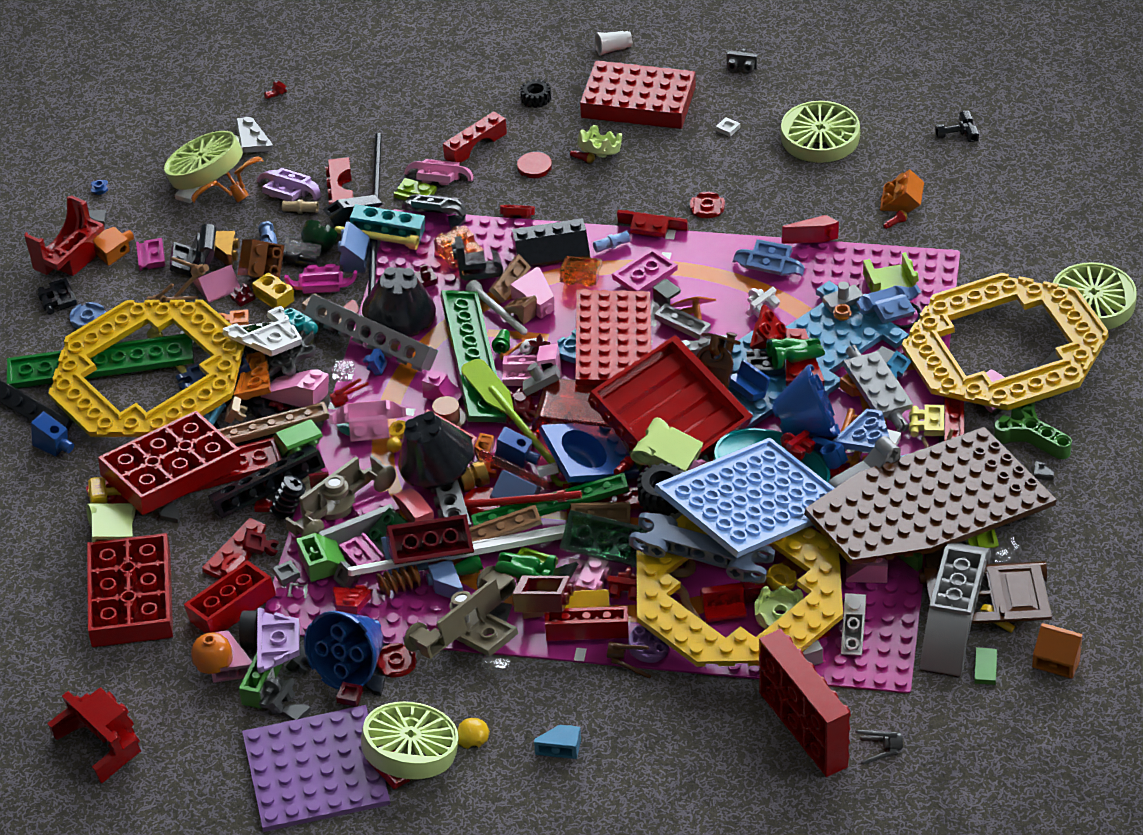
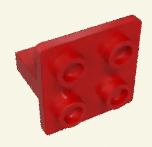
[750,305,786,351]
[700,582,747,622]

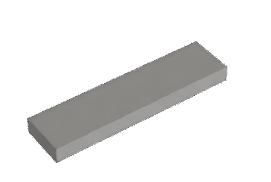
[318,504,394,544]

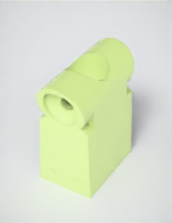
[630,417,703,472]
[86,503,136,542]

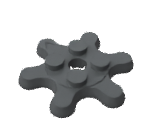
[266,330,316,378]

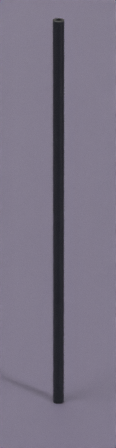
[368,133,382,294]

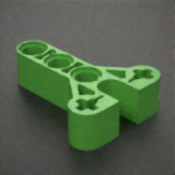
[994,402,1072,459]

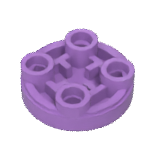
[628,625,669,663]

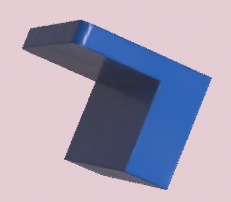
[729,360,770,401]

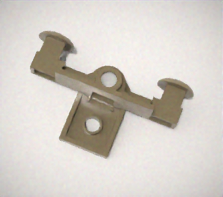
[404,566,519,659]

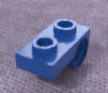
[811,436,848,469]

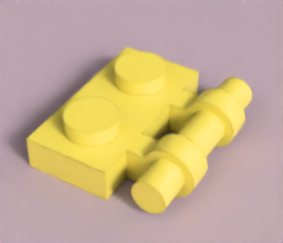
[909,405,944,437]

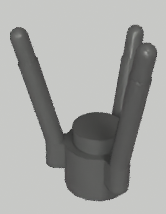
[855,729,903,764]

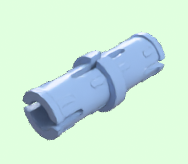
[593,231,630,253]

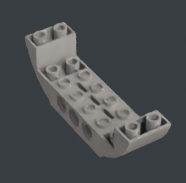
[920,543,991,677]

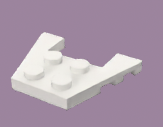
[223,306,302,357]

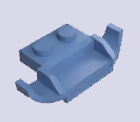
[732,239,805,276]
[856,285,921,323]

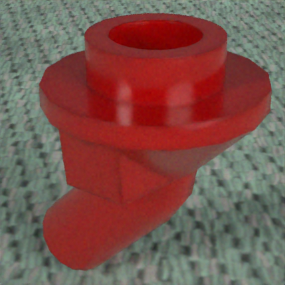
[264,81,287,99]

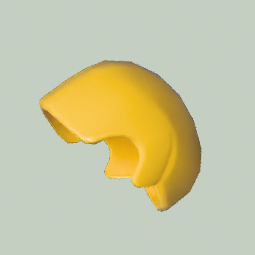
[766,563,798,591]
[457,718,490,749]

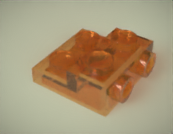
[434,225,484,269]
[560,256,602,286]

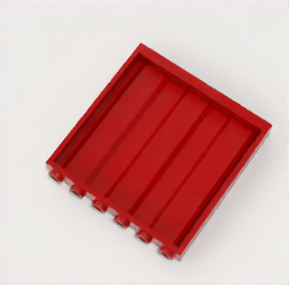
[587,335,753,467]

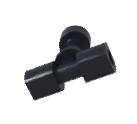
[935,111,979,142]

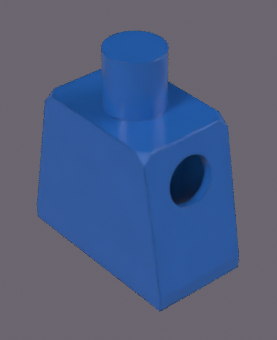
[31,411,74,456]
[494,426,541,471]

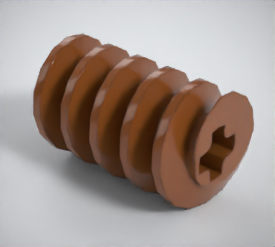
[376,564,421,597]

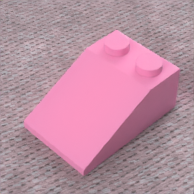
[261,370,329,407]

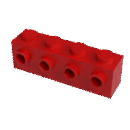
[545,606,629,641]

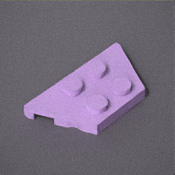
[257,608,300,673]

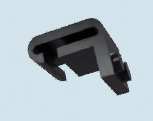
[169,224,217,277]
[451,236,503,281]

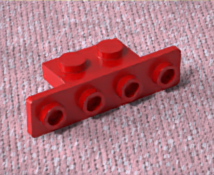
[617,210,688,238]

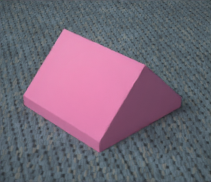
[193,265,241,303]

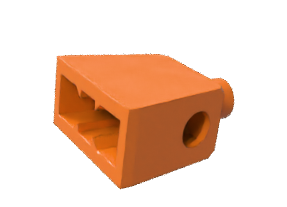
[93,227,134,266]

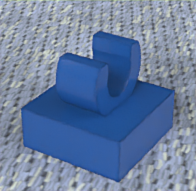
[363,348,388,375]

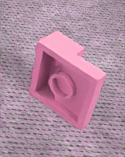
[568,557,611,591]

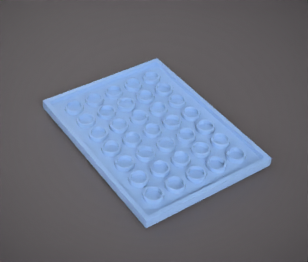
[654,438,834,558]

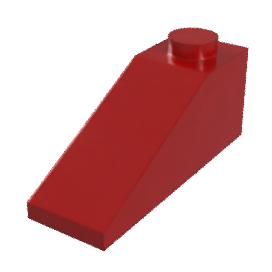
[782,215,839,244]

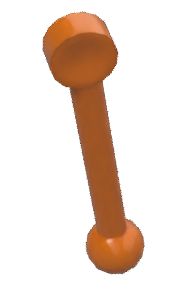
[499,337,529,360]

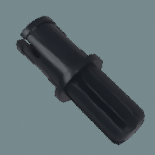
[282,250,317,267]

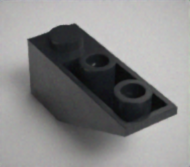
[323,195,383,229]

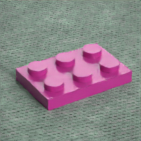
[612,248,678,291]

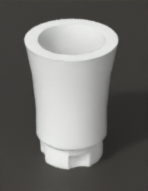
[594,31,633,56]

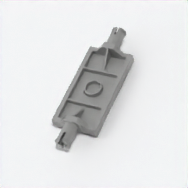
[843,345,913,433]

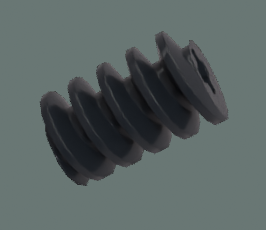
[270,475,306,519]

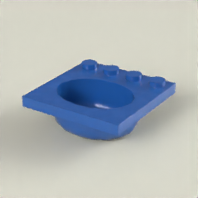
[539,421,640,485]

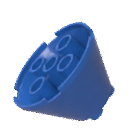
[772,364,840,438]
[304,611,383,690]

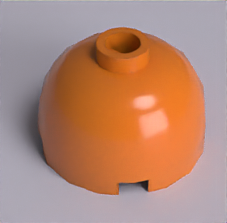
[191,632,233,674]

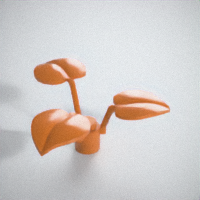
[191,156,263,203]

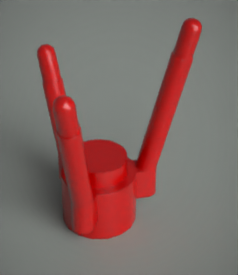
[330,378,369,408]

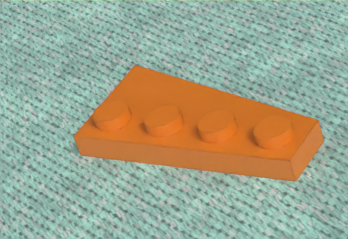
[234,352,271,400]

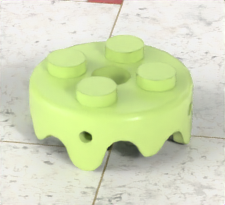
[577,125,622,157]
[755,586,803,629]

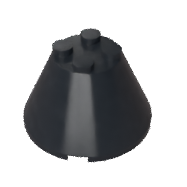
[362,267,436,337]
[398,411,474,489]

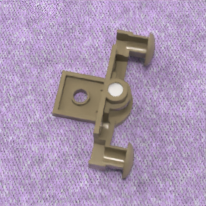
[285,455,396,537]

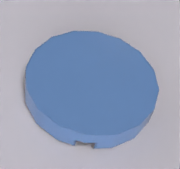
[69,302,106,329]

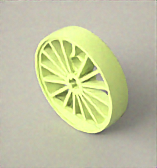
[781,101,860,163]
[164,131,243,190]
[1053,262,1137,330]
[361,702,458,779]

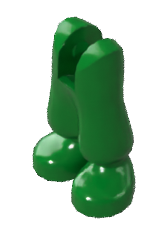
[766,338,825,370]
[495,552,556,579]

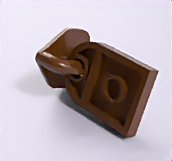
[696,332,741,389]

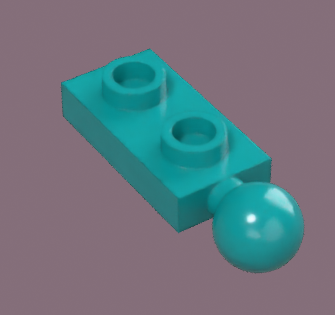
[284,308,318,335]

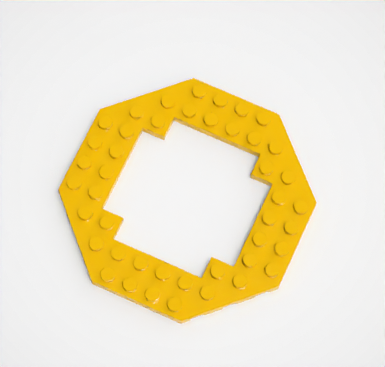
[902,273,1109,411]
[48,300,245,437]
[637,514,843,667]

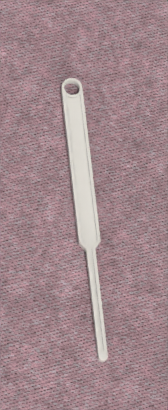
[348,523,590,576]

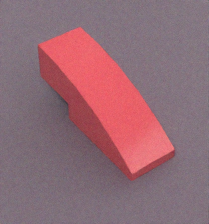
[392,488,434,522]

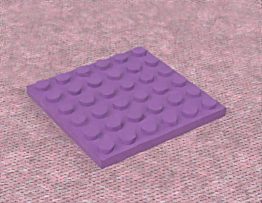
[242,705,390,832]

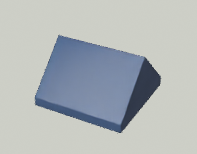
[490,470,542,498]

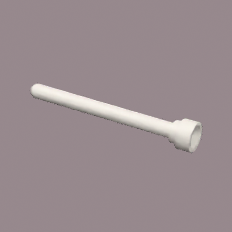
[466,280,527,335]

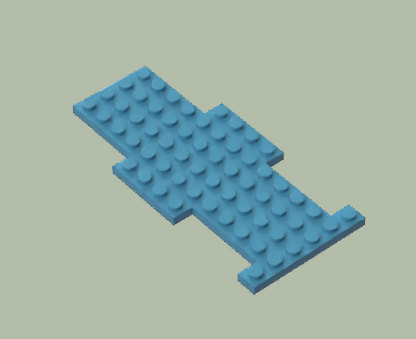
[728,281,909,429]

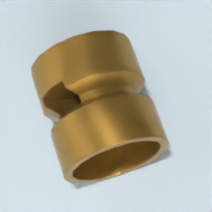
[458,460,490,493]

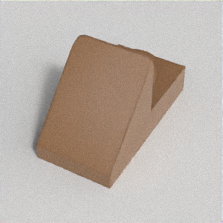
[503,295,537,325]

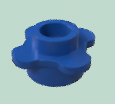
[91,180,108,195]

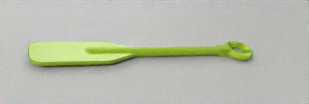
[461,359,575,487]

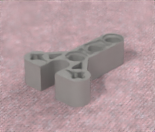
[828,436,901,488]

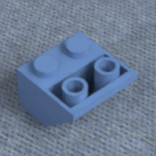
[338,222,370,273]

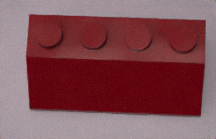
[385,514,474,565]

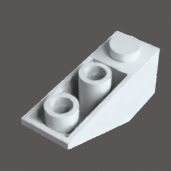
[841,593,866,656]

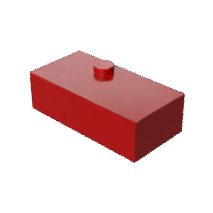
[184,560,277,634]

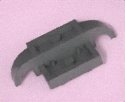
[402,194,467,216]

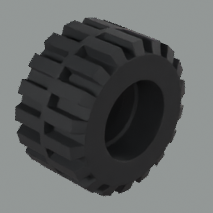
[637,463,684,516]

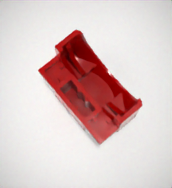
[24,195,105,276]
[47,687,141,784]

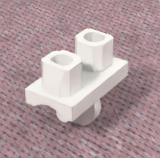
[746,287,781,318]

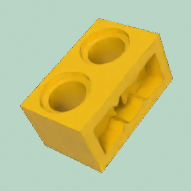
[252,272,295,309]

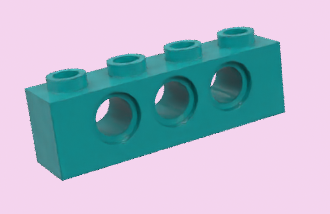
[350,204,425,243]

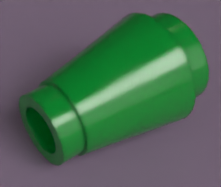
[492,329,510,354]
[454,555,484,577]

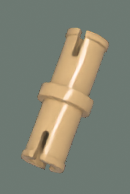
[282,200,319,214]

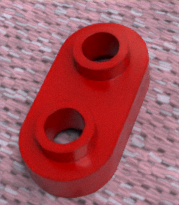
[500,205,535,218]

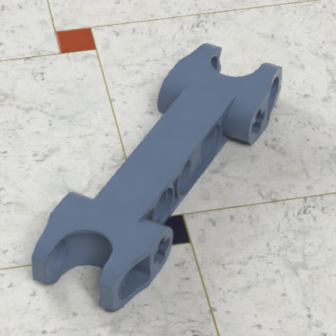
[629,512,775,583]

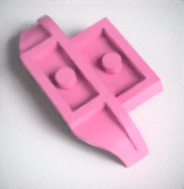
[404,159,474,185]
[329,400,406,442]

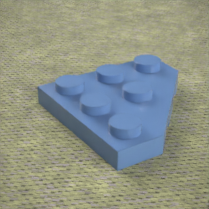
[833,409,890,453]

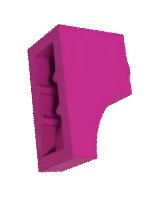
[422,369,463,404]

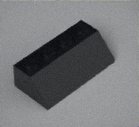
[512,218,590,267]

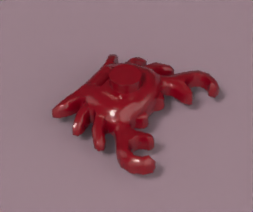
[506,388,551,423]

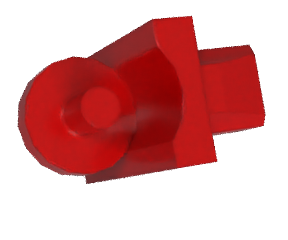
[780,430,816,461]
[607,567,637,602]

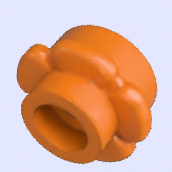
[833,304,852,321]

